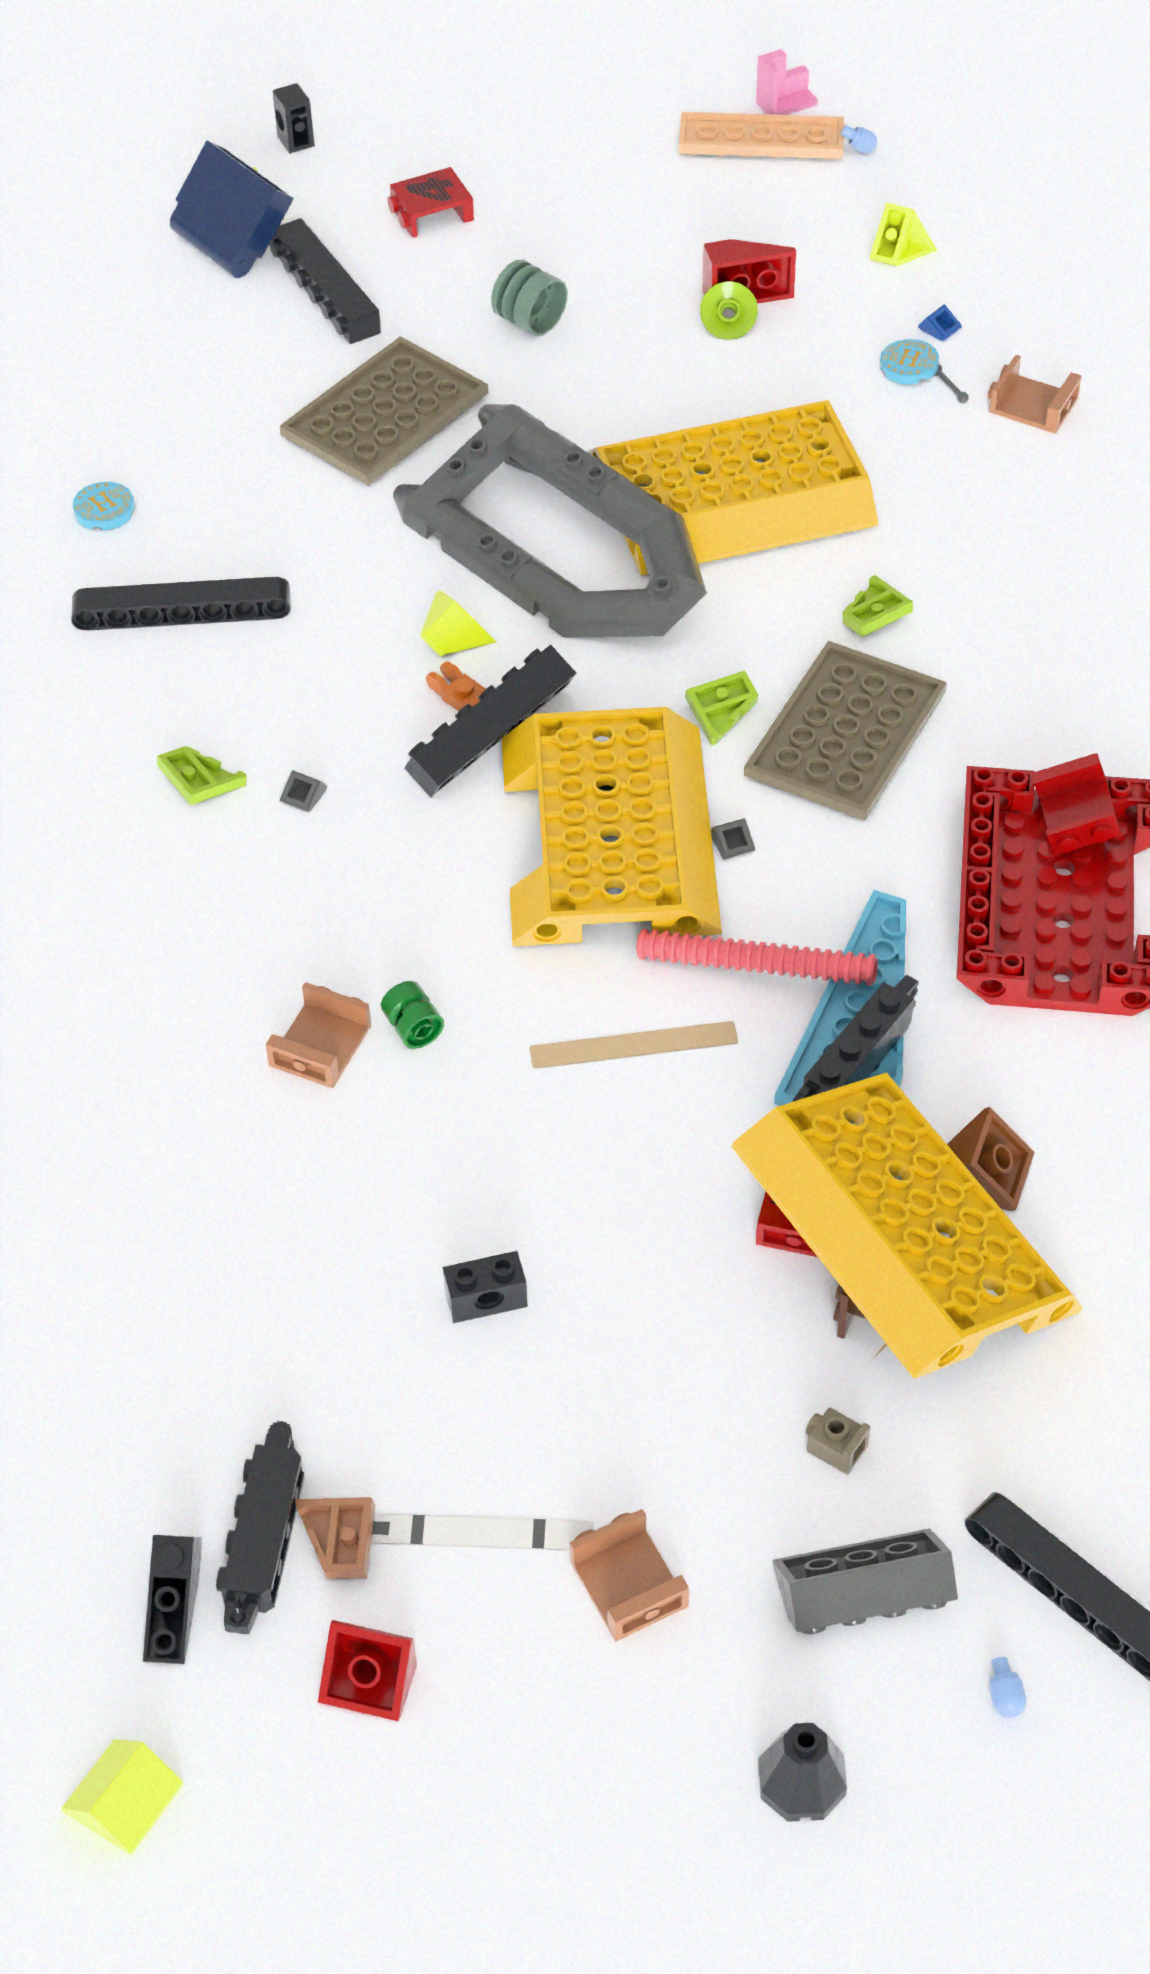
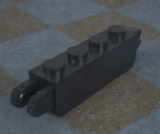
[791,974,919,1102]
[216,1420,305,1634]

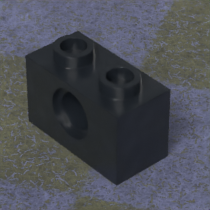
[272,83,315,154]
[442,1250,528,1324]

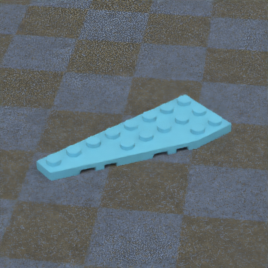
[774,890,906,1124]

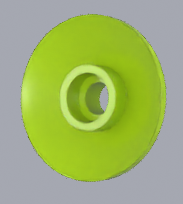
[700,282,758,340]

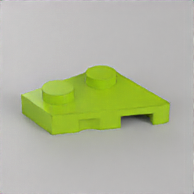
[842,575,913,637]
[685,670,759,746]
[157,746,247,805]

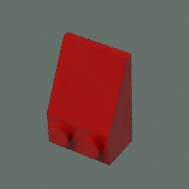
[702,239,797,304]

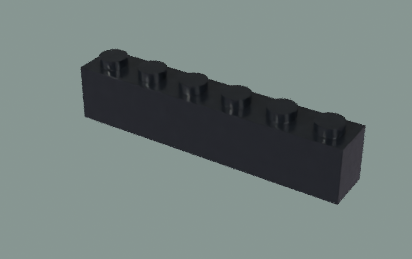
[269,218,381,344]
[404,644,577,798]

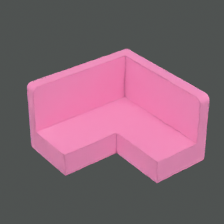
[756,49,818,115]

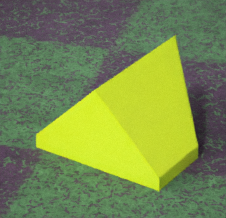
[869,202,938,266]
[420,590,496,657]

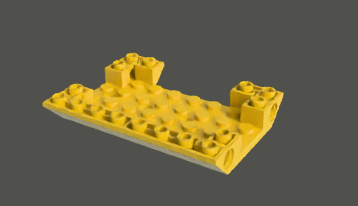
[588,400,878,576]
[502,707,722,946]
[731,1072,1083,1379]

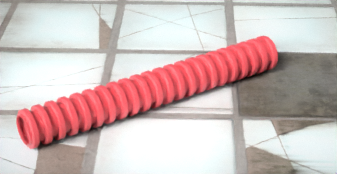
[636,928,878,986]

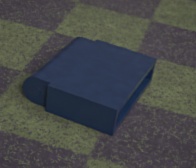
[169,140,294,278]

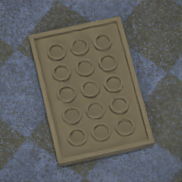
[279,336,489,486]
[744,640,947,821]

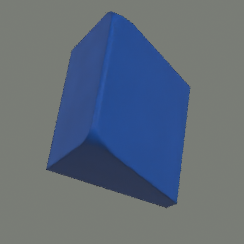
[917,304,963,342]

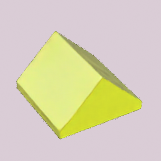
[61,1739,183,1855]

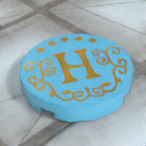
[880,339,939,385]
[73,482,135,530]

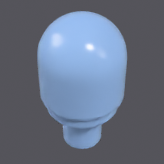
[840,124,877,153]
[989,1657,1026,1717]

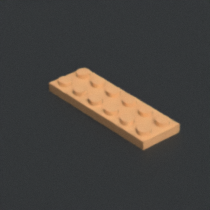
[679,112,844,159]

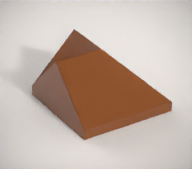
[947,1107,1035,1211]

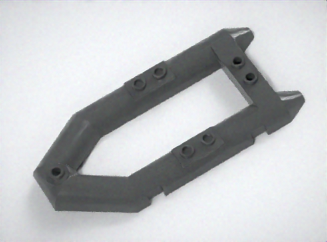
[393,404,707,637]

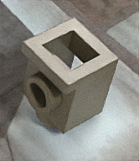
[805,1407,871,1475]

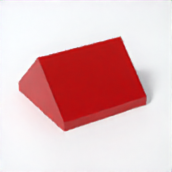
[318,1620,417,1721]

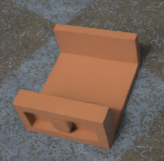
[987,355,1082,434]
[265,982,371,1089]
[570,1509,689,1642]

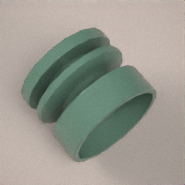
[491,259,568,336]

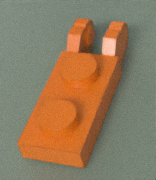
[425,661,486,711]

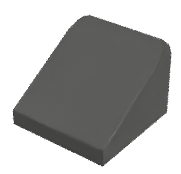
[279,770,328,813]
[711,818,756,860]

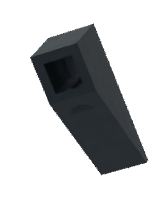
[143,1535,202,1664]

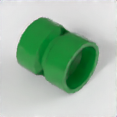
[380,981,444,1049]

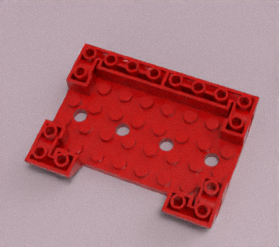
[956,766,1150,1016]

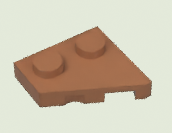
[295,1497,375,1579]

